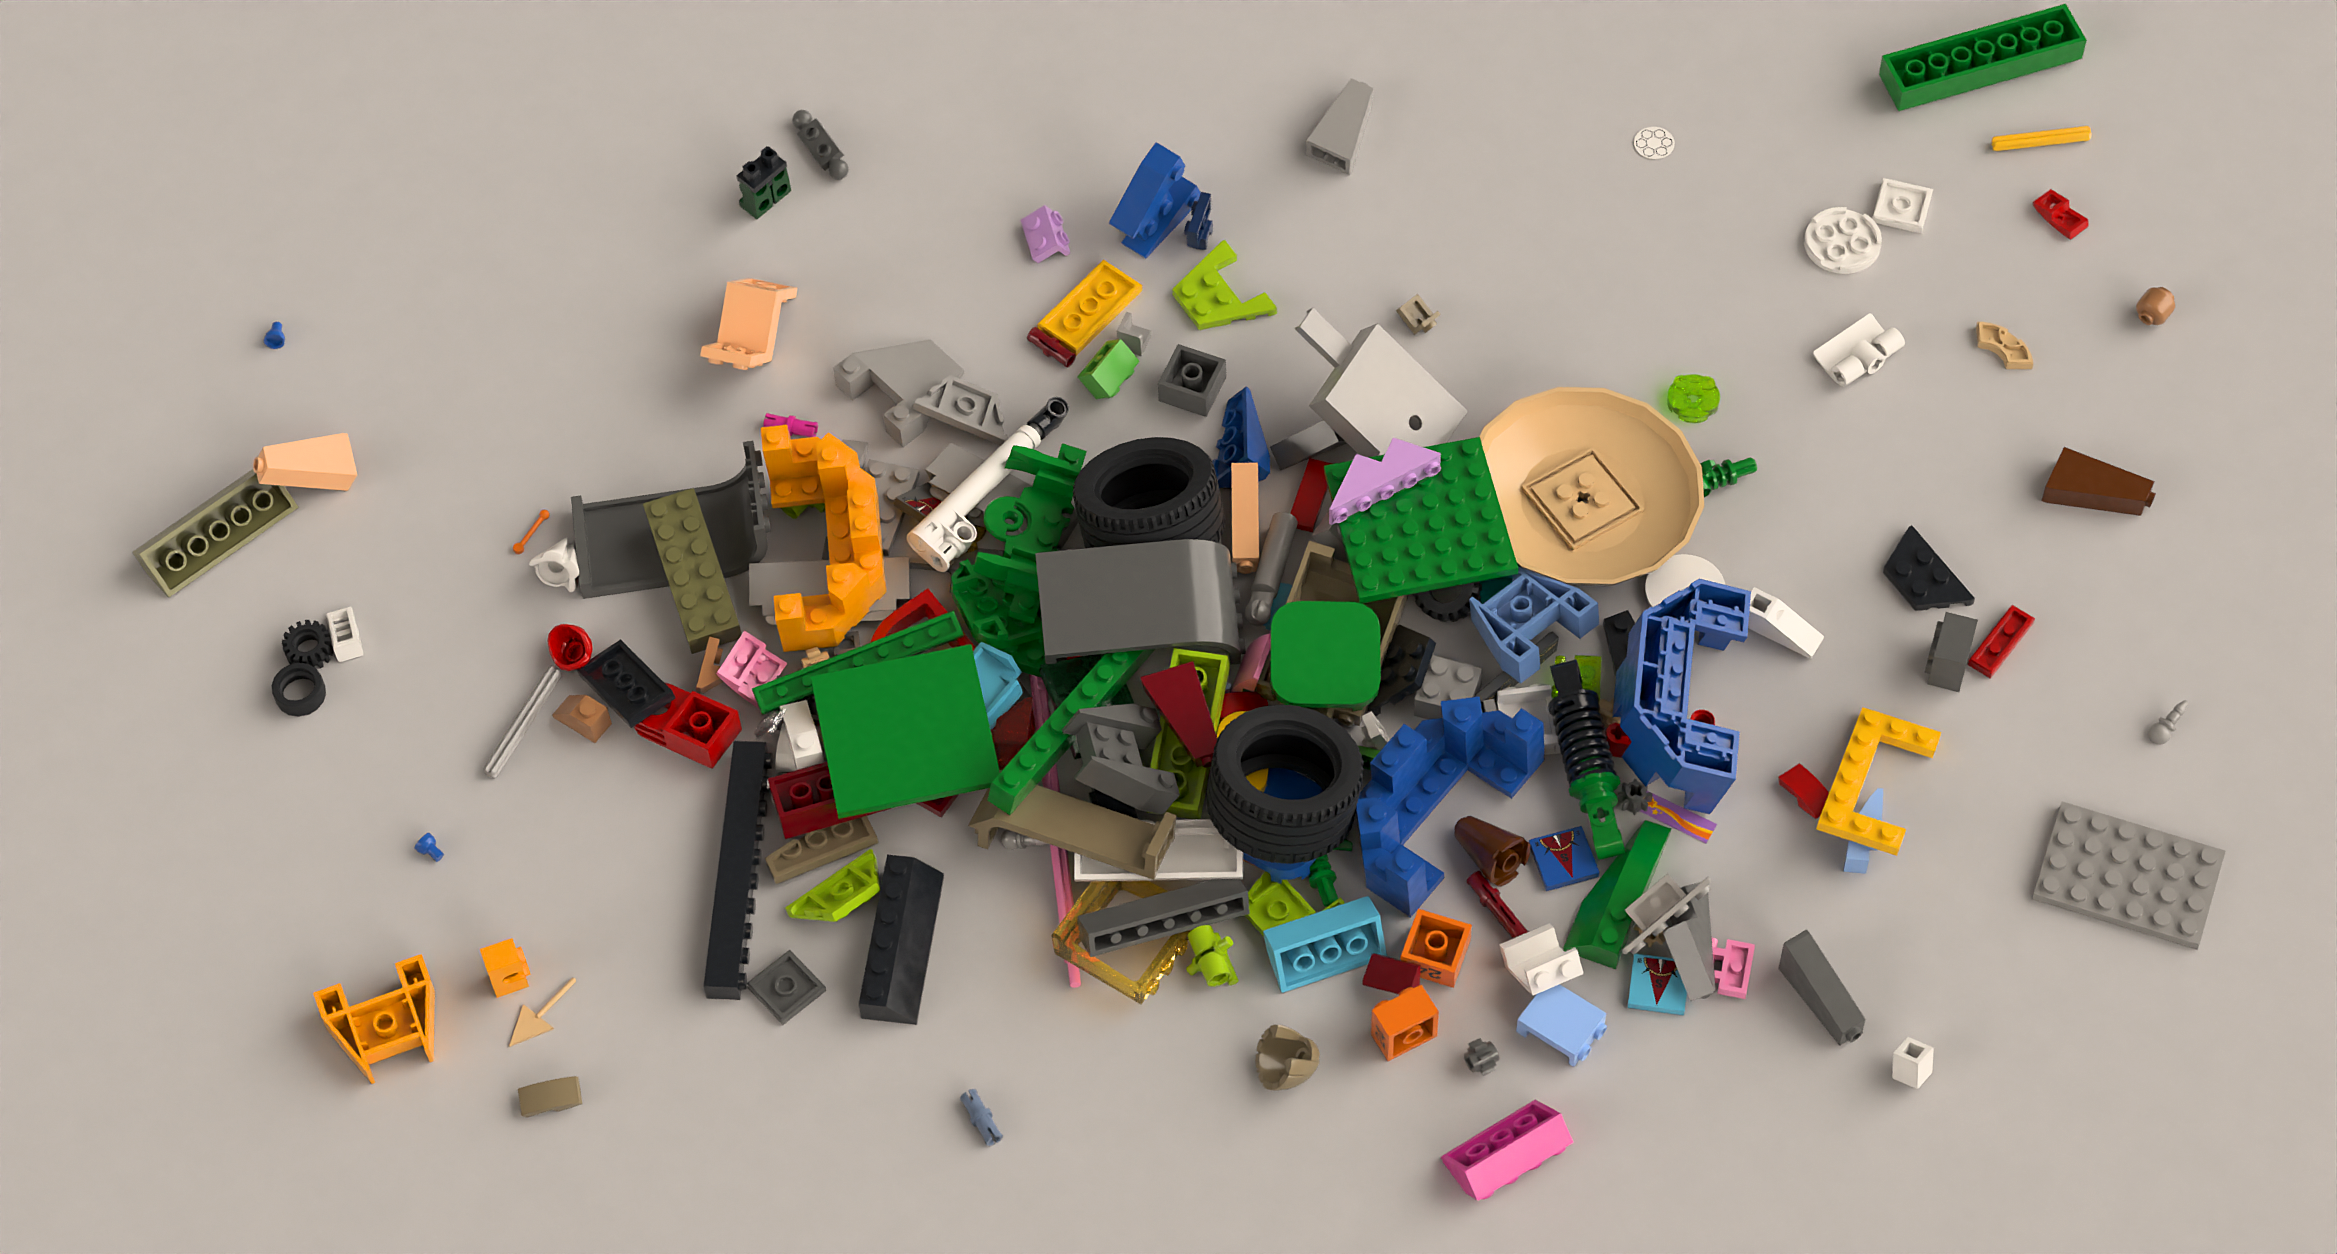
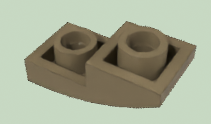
[518,1076,582,1118]

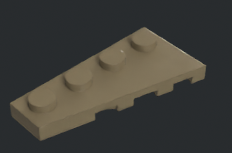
[765,816,879,884]

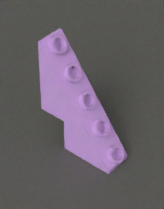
[1329,437,1441,525]

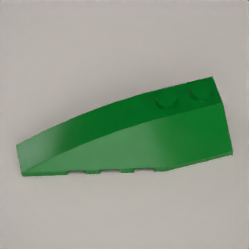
[1563,820,1671,969]

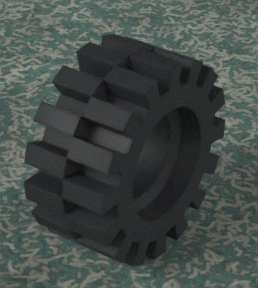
[282,620,334,669]

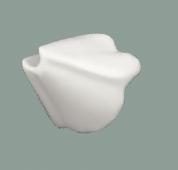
[529,537,579,592]

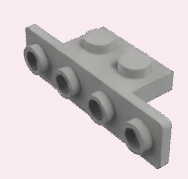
[1622,873,1712,955]

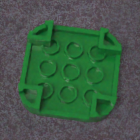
[951,556,1043,649]
[1270,601,1381,712]

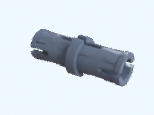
[960,1089,1003,1146]

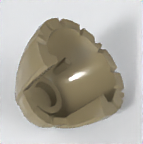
[1255,1025,1320,1091]

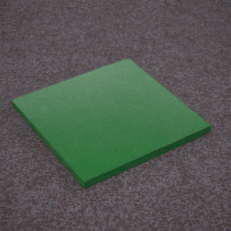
[810,644,1000,819]

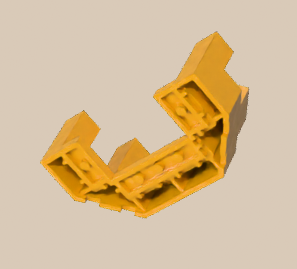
[761,425,887,652]

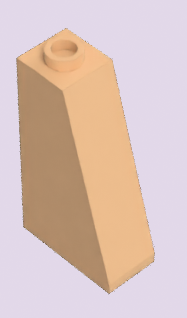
[253,433,357,491]
[1231,463,1259,574]

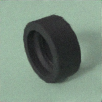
[271,663,326,717]

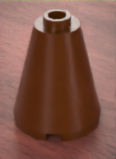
[1454,816,1530,886]

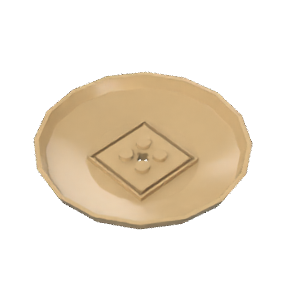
[1479,387,1704,586]

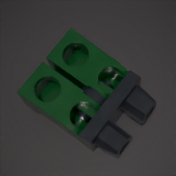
[736,146,792,219]

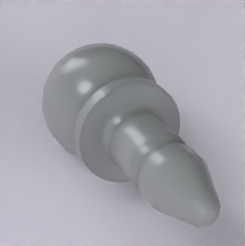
[2148,700,2188,744]
[1001,829,1048,850]

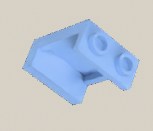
[1516,984,1607,1067]

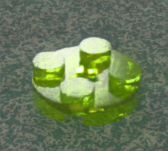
[1667,374,1720,423]

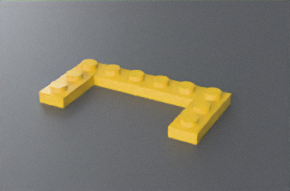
[1816,707,1941,856]

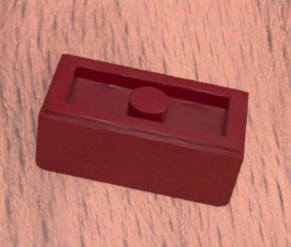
[1362,953,1421,995]

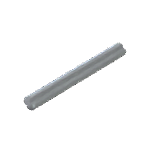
[483,666,562,778]

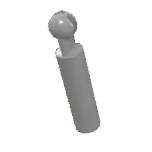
[1245,512,1298,626]

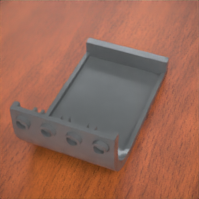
[571,440,771,599]
[1035,539,1246,665]

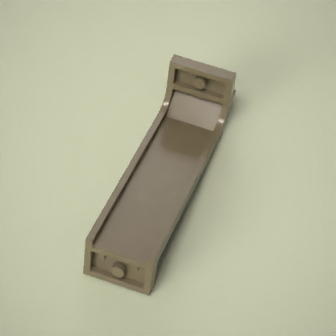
[968,785,1176,880]

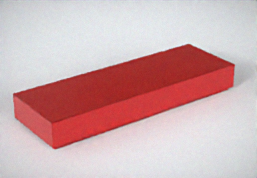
[1290,458,1333,533]
[1967,605,2035,679]

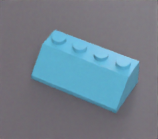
[1263,896,1387,993]

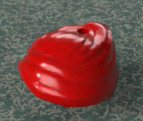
[548,624,593,671]

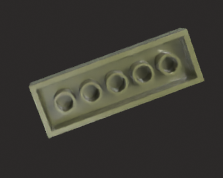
[643,488,742,654]

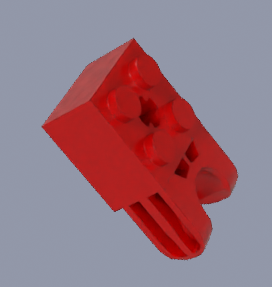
[634,683,742,769]

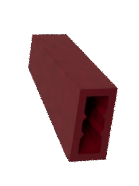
[1140,661,1217,768]

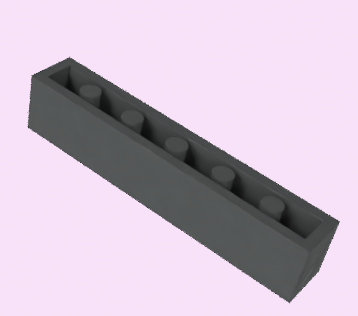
[1077,879,1250,957]

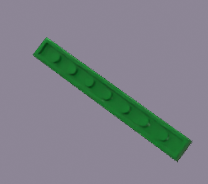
[752,610,964,715]

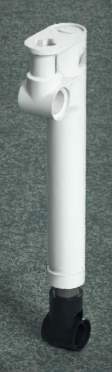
[907,396,1069,572]

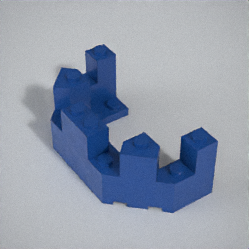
[1612,578,1751,815]
[1356,696,1545,918]

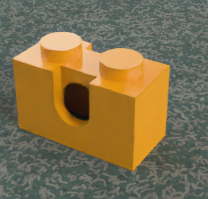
[480,938,531,998]

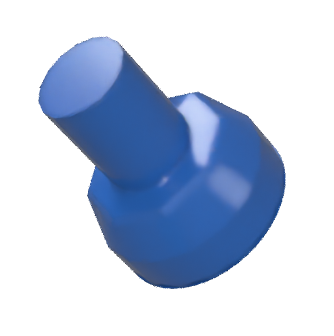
[264,322,285,349]
[414,833,444,862]

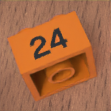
[1400,909,1472,988]
[1371,985,1439,1061]

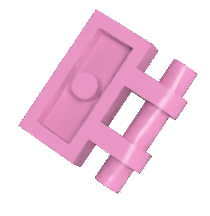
[1712,938,1755,999]

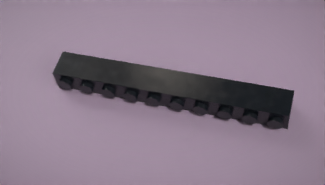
[703,741,773,1000]

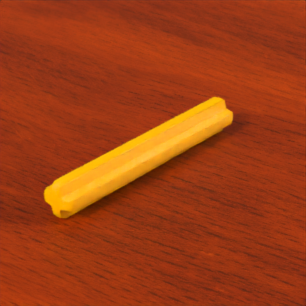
[1991,126,2091,151]

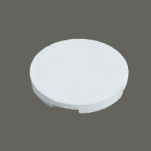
[1804,207,1882,274]
[1645,554,1725,608]

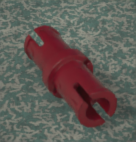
[1027,327,1076,368]

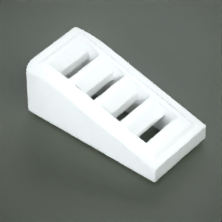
[326,606,364,662]

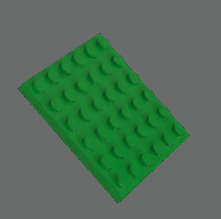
[1324,437,1518,603]

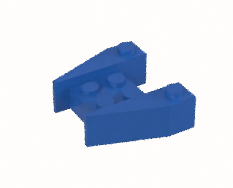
[1109,142,1201,259]

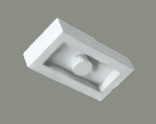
[1361,711,1390,751]

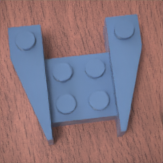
[1469,566,1599,684]

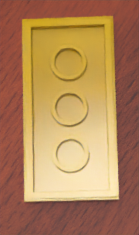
[1037,259,1143,356]

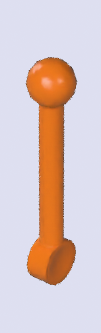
[513,509,550,554]

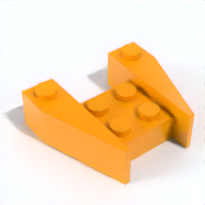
[313,954,435,1084]

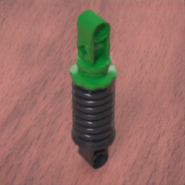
[1548,659,1626,860]

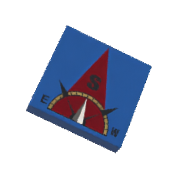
[1529,826,1600,891]

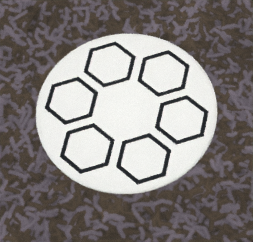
[1634,127,1675,159]

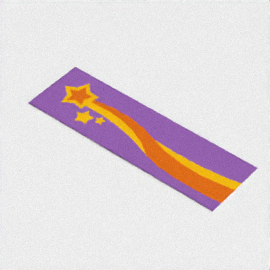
[1640,791,1717,843]

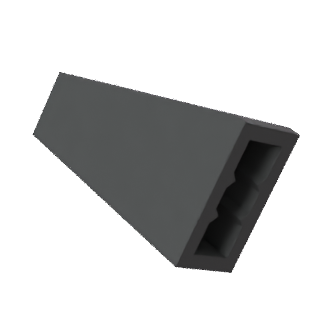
[1778,929,1866,1046]

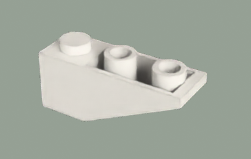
[1748,587,1824,659]

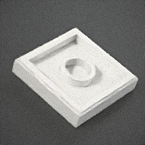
[1872,178,1933,234]

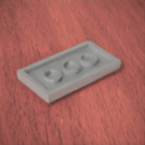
[865,459,920,556]

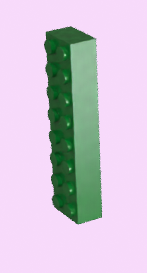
[1879,3,2087,111]

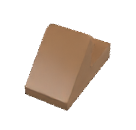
[695,637,723,695]

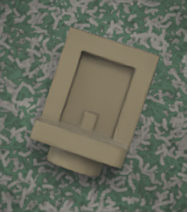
[1396,294,1441,335]

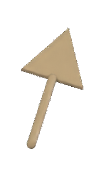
[509,978,576,1047]

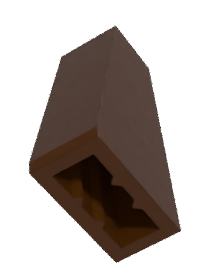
[2041,447,2156,516]

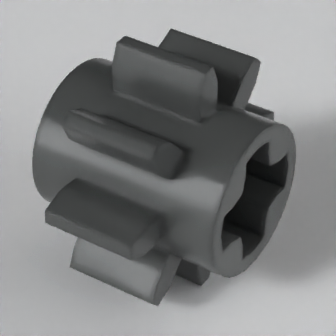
[1617,779,1653,815]
[1464,1038,1499,1076]

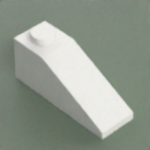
[780,700,824,770]

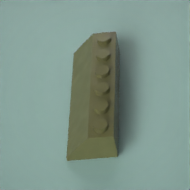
[132,469,299,597]

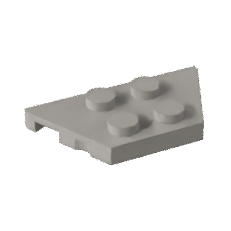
[912,375,1008,446]

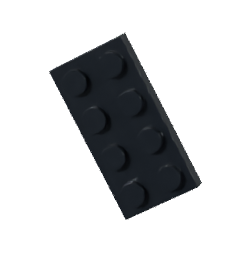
[576,639,676,728]

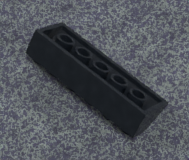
[858,854,944,1025]

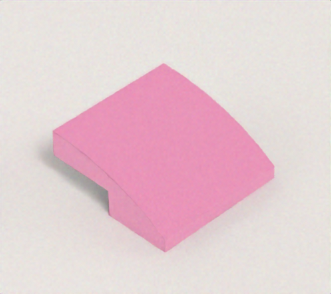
[716,630,787,708]
[1231,633,1271,693]

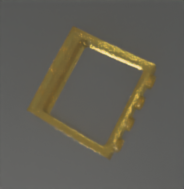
[1051,880,1193,1005]

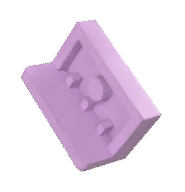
[1021,205,1070,263]

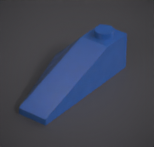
[1212,386,1270,488]

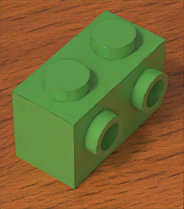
[1078,339,1140,399]

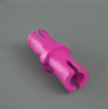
[763,413,818,437]

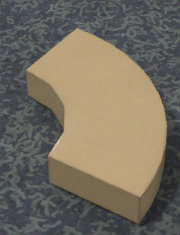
[1976,322,2033,369]

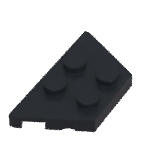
[1883,525,1975,611]
[1367,624,1436,716]

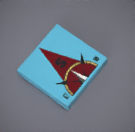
[1628,953,1687,1015]

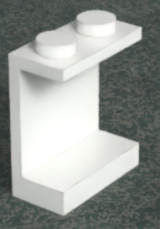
[1499,923,1583,995]

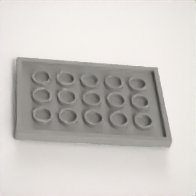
[2032,801,2226,950]

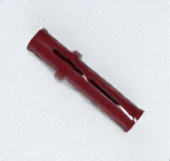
[1466,871,1529,939]

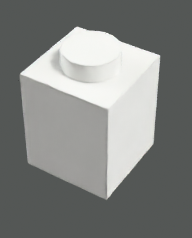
[1892,1037,1933,1089]

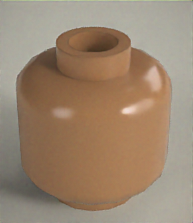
[2136,287,2176,325]

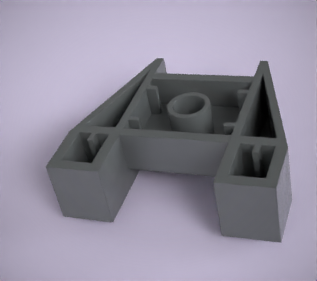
[1062,704,1180,815]

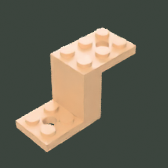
[700,278,797,370]

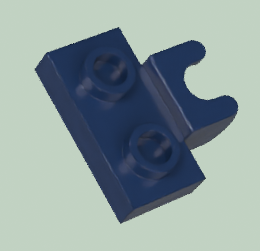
[1184,192,1213,250]

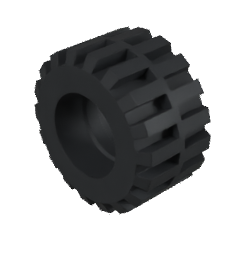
[1412,581,1482,622]

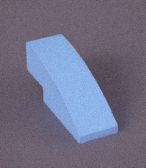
[1843,788,1883,874]

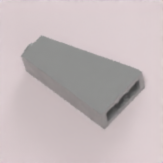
[1306,78,1373,175]

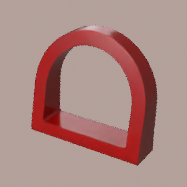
[870,588,976,651]

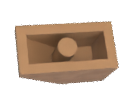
[552,695,612,743]

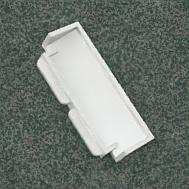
[1074,819,1243,882]

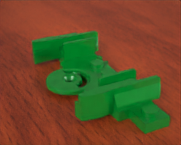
[973,443,1087,624]

